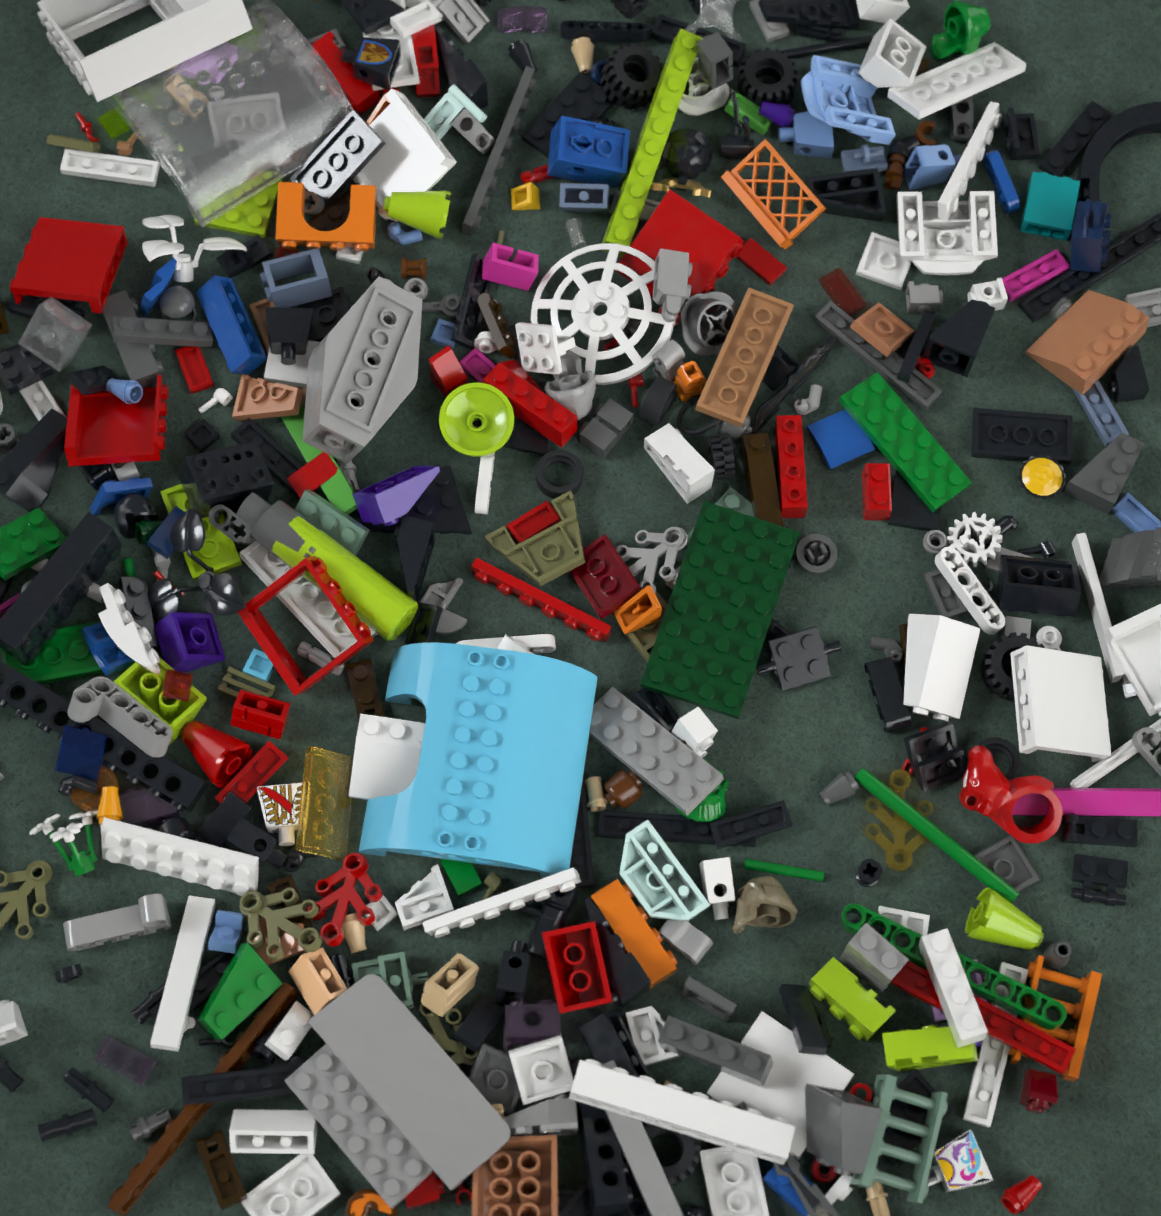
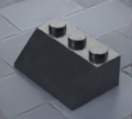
[997,555,1081,617]

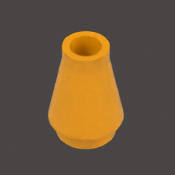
[96,786,123,826]

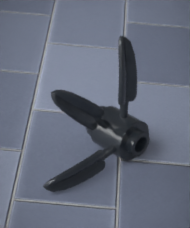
[720,88,754,159]

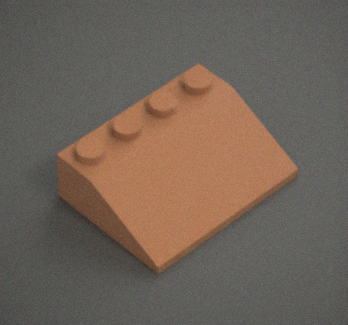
[1025,290,1149,395]
[472,1135,559,1216]

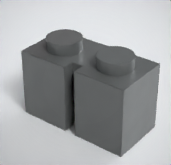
[697,32,733,90]
[579,398,634,459]

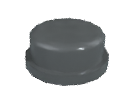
[796,534,838,575]

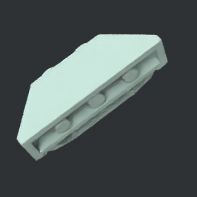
[619,820,710,921]

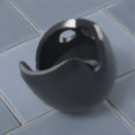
[114,494,158,539]

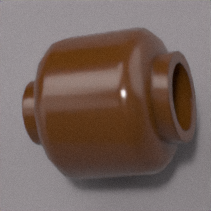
[604,770,643,809]

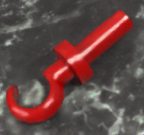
[75,112,99,142]

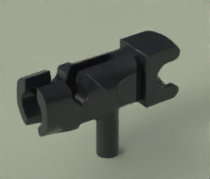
[516,889,577,961]

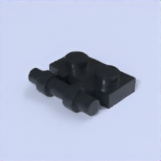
[1071,854,1128,907]

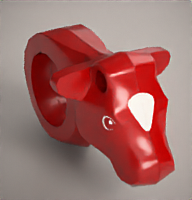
[958,745,1063,844]

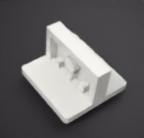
[515,322,576,374]

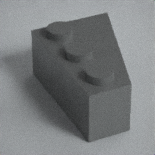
[1063,433,1145,514]

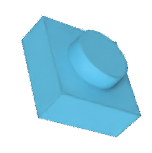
[242,648,275,682]

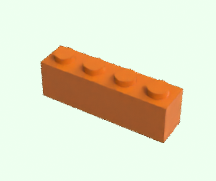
[591,879,677,990]

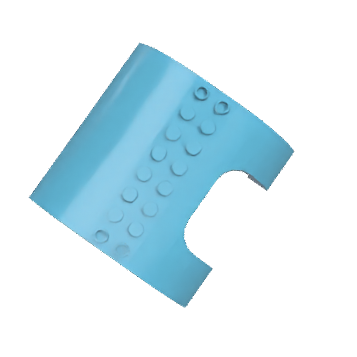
[359,643,598,878]

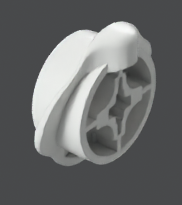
[678,57,729,116]

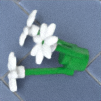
[29,810,98,877]

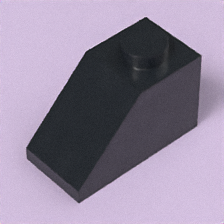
[1108,346,1150,403]

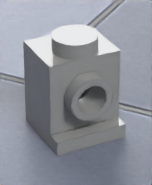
[906,281,943,313]

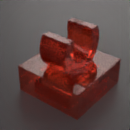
[162,669,194,702]

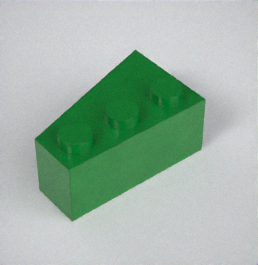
[197,943,283,1040]

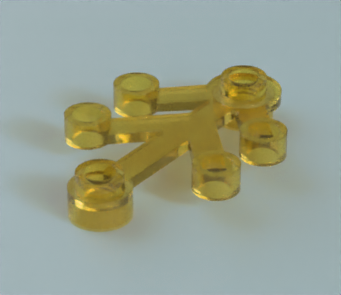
[864,769,933,871]

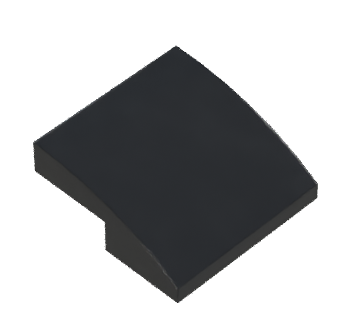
[904,721,967,791]

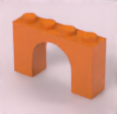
[276,182,377,252]

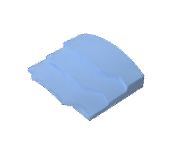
[801,55,895,145]

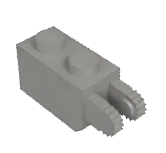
[653,249,692,323]

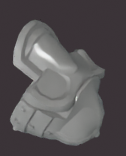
[544,351,597,420]

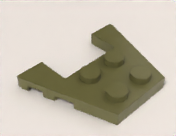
[485,490,585,587]

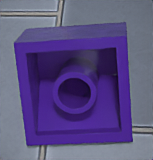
[154,612,226,672]

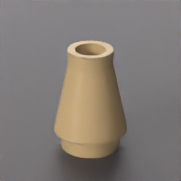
[571,37,594,74]
[341,913,367,954]

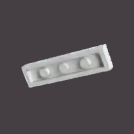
[60,149,160,187]

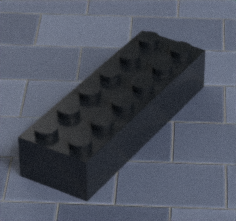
[0,512,122,665]

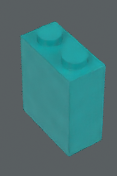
[1020,172,1080,241]

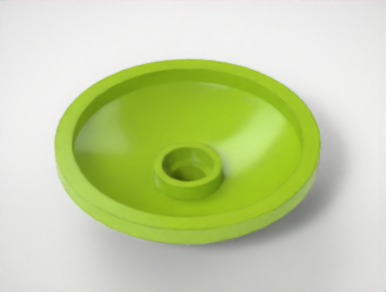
[439,383,514,457]

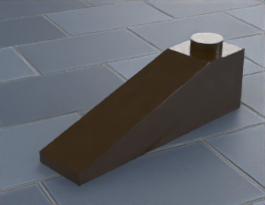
[739,433,783,526]

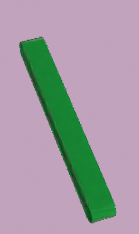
[841,903,1067,1030]

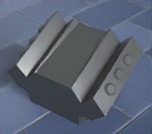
[1099,527,1161,589]

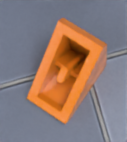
[613,585,662,634]

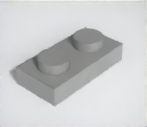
[749,0,789,43]

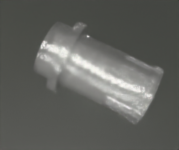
[564,218,587,251]

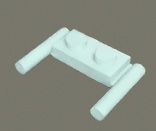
[424,84,487,140]

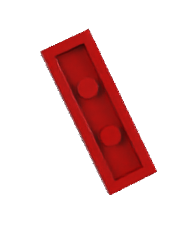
[214,740,288,804]

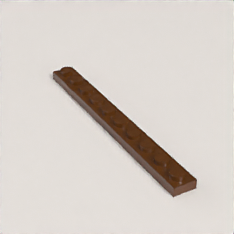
[107,982,299,1216]

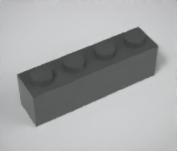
[102,290,164,388]
[658,1016,773,1088]

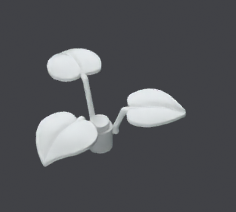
[142,215,247,282]

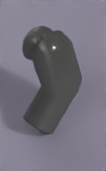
[870,636,903,663]

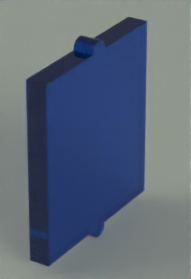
[55,725,107,780]

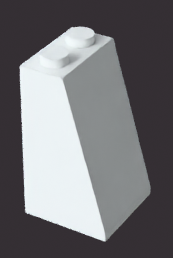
[903,614,980,722]

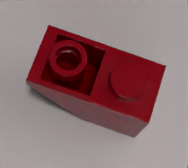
[1019,1069,1058,1114]

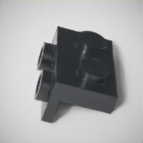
[1002,108,1040,160]

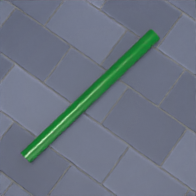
[854,767,1020,903]

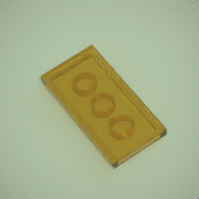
[296,746,354,860]

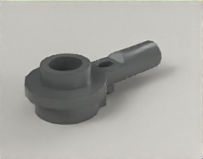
[422,294,461,317]

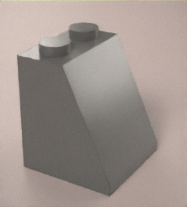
[805,1083,883,1176]

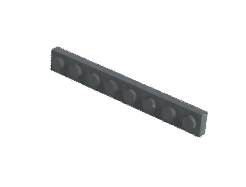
[461,66,537,236]

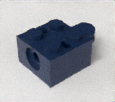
[1070,199,1112,272]

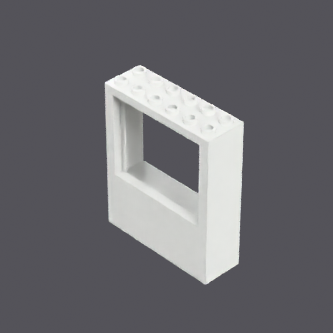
[37,0,253,102]

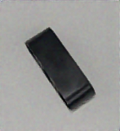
[864,657,912,733]

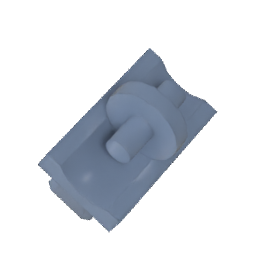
[841,144,888,173]

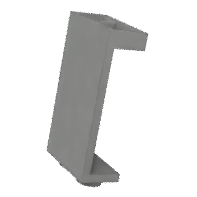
[840,923,909,994]

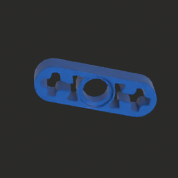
[983,150,1020,214]

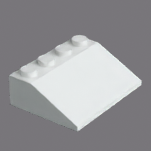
[349,714,425,800]

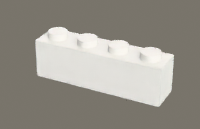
[918,929,988,1048]

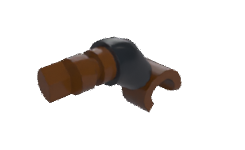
[884,120,936,190]

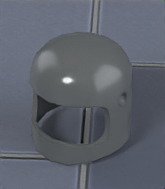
[159,286,197,321]

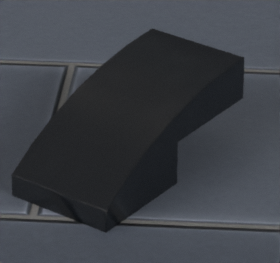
[216,234,273,278]

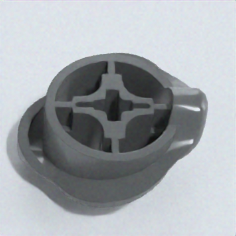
[680,291,738,356]

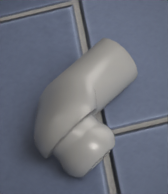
[794,385,823,415]

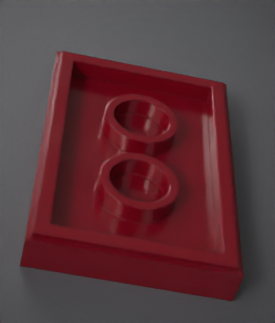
[570,534,642,620]

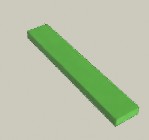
[281,401,357,515]

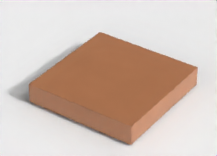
[850,302,915,357]

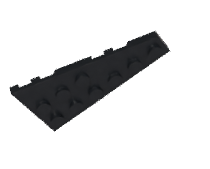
[327,465,472,534]

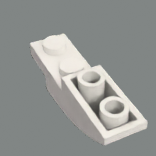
[98,583,161,675]

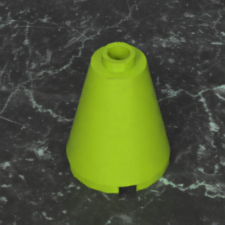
[383,191,451,239]
[965,887,1044,950]

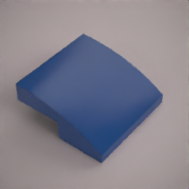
[139,258,177,317]
[806,410,875,470]
[82,622,136,676]

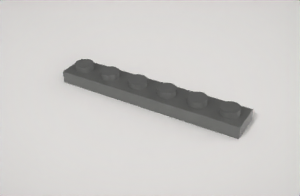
[814,300,943,411]

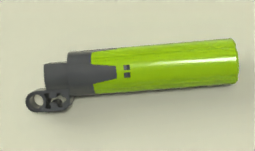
[209,492,418,641]

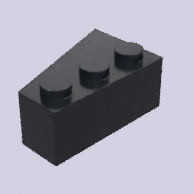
[804,168,886,222]

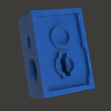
[547,116,630,188]

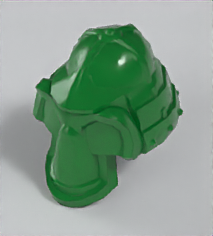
[930,0,991,59]

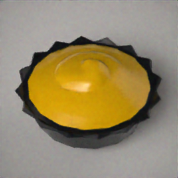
[1018,454,1067,500]

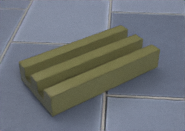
[47,134,101,153]
[218,667,276,699]

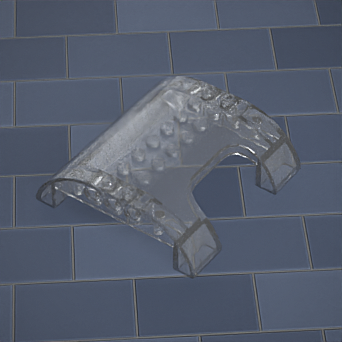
[102,0,353,227]

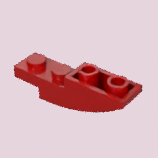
[411,24,440,98]

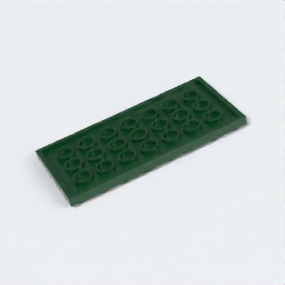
[640,501,800,719]

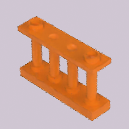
[1008,955,1102,1082]

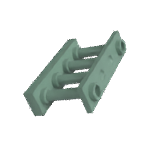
[851,1074,948,1204]

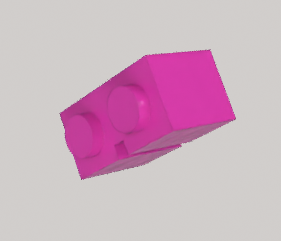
[482,243,539,291]

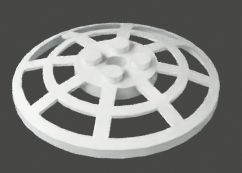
[531,243,675,385]

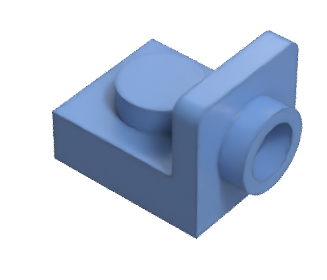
[208,910,243,953]

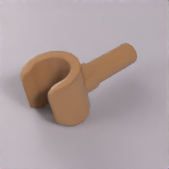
[117,128,142,156]

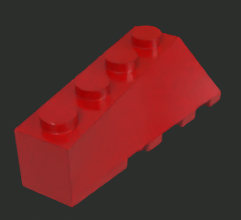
[483,359,577,448]

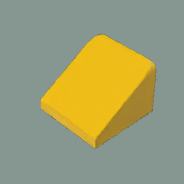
[511,182,540,211]

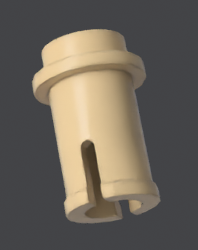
[585,777,608,812]

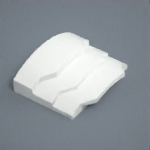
[896,191,998,275]

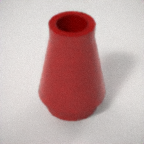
[1001,1175,1042,1215]

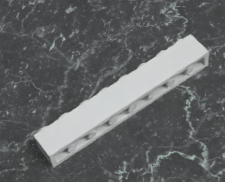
[569,1059,796,1165]

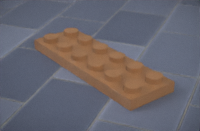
[695,288,794,428]

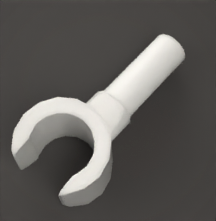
[198,388,233,414]

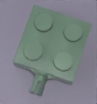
[352,952,429,1009]

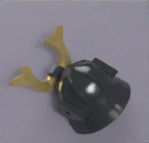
[651,128,712,197]

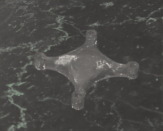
[685,0,742,42]

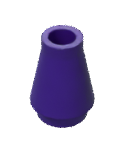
[758,101,795,128]

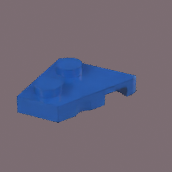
[90,477,153,516]

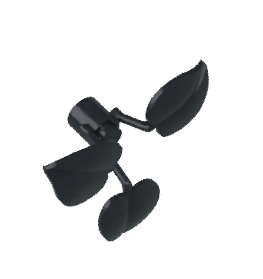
[148,508,246,622]

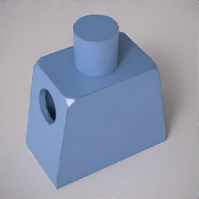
[779,111,834,158]
[903,145,961,191]

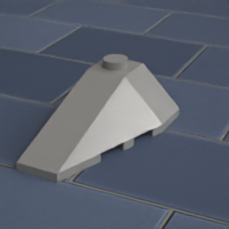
[503,1094,578,1136]

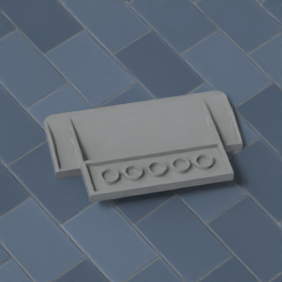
[285,974,510,1209]

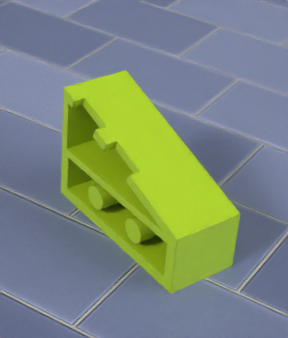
[808,957,896,1042]
[882,1024,978,1072]

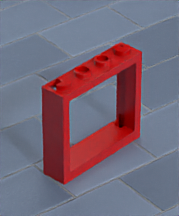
[237,556,374,696]

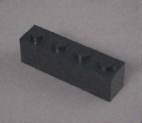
[580,1010,651,1122]

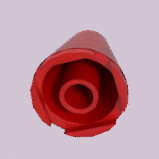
[181,721,253,788]

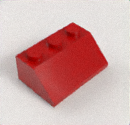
[542,921,613,1014]

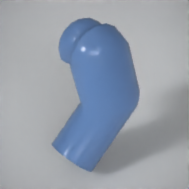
[388,222,423,245]

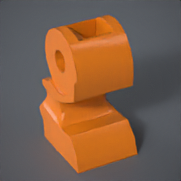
[674,361,706,403]

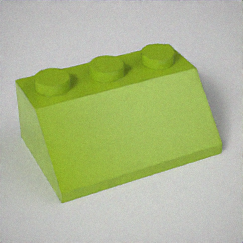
[113,657,207,745]

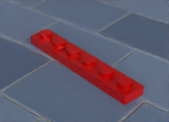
[472,557,611,642]

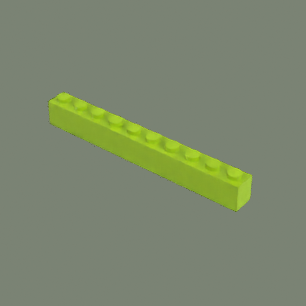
[602,29,702,258]

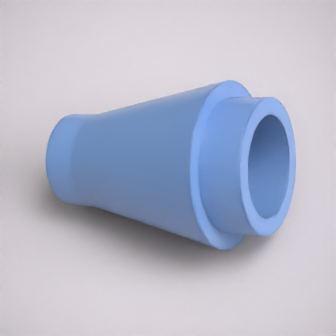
[106,378,143,404]

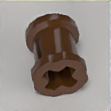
[401,257,427,280]

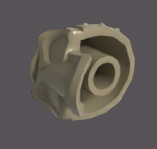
[732,876,798,934]

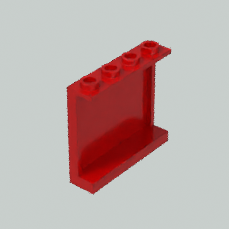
[615,189,744,316]
[10,217,128,314]
[64,375,169,466]

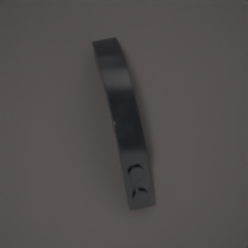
[1076,102,1161,202]

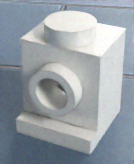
[968,277,1008,311]

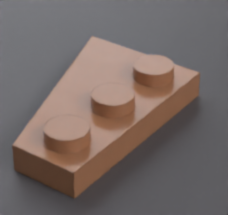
[232,374,303,421]

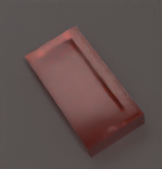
[819,268,867,316]

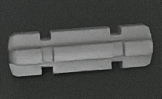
[297,641,345,675]

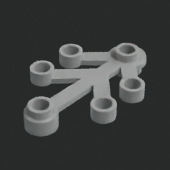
[616,527,688,593]

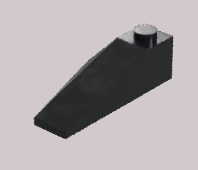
[434,26,488,110]
[0,408,67,512]
[584,898,651,1008]

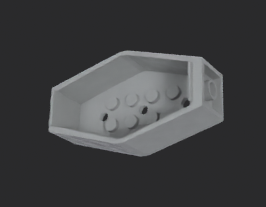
[302,276,422,464]

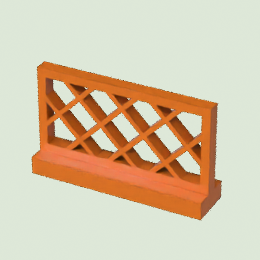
[721,139,826,249]

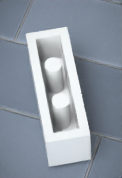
[229,1109,317,1154]

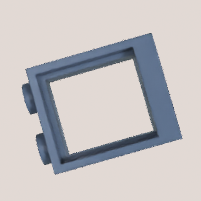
[260,248,332,308]

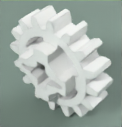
[947,512,1003,567]

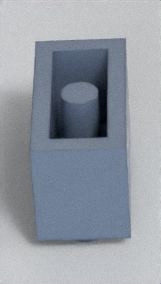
[559,183,610,213]

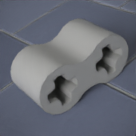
[652,340,685,381]
[658,919,713,965]

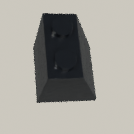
[923,299,995,377]

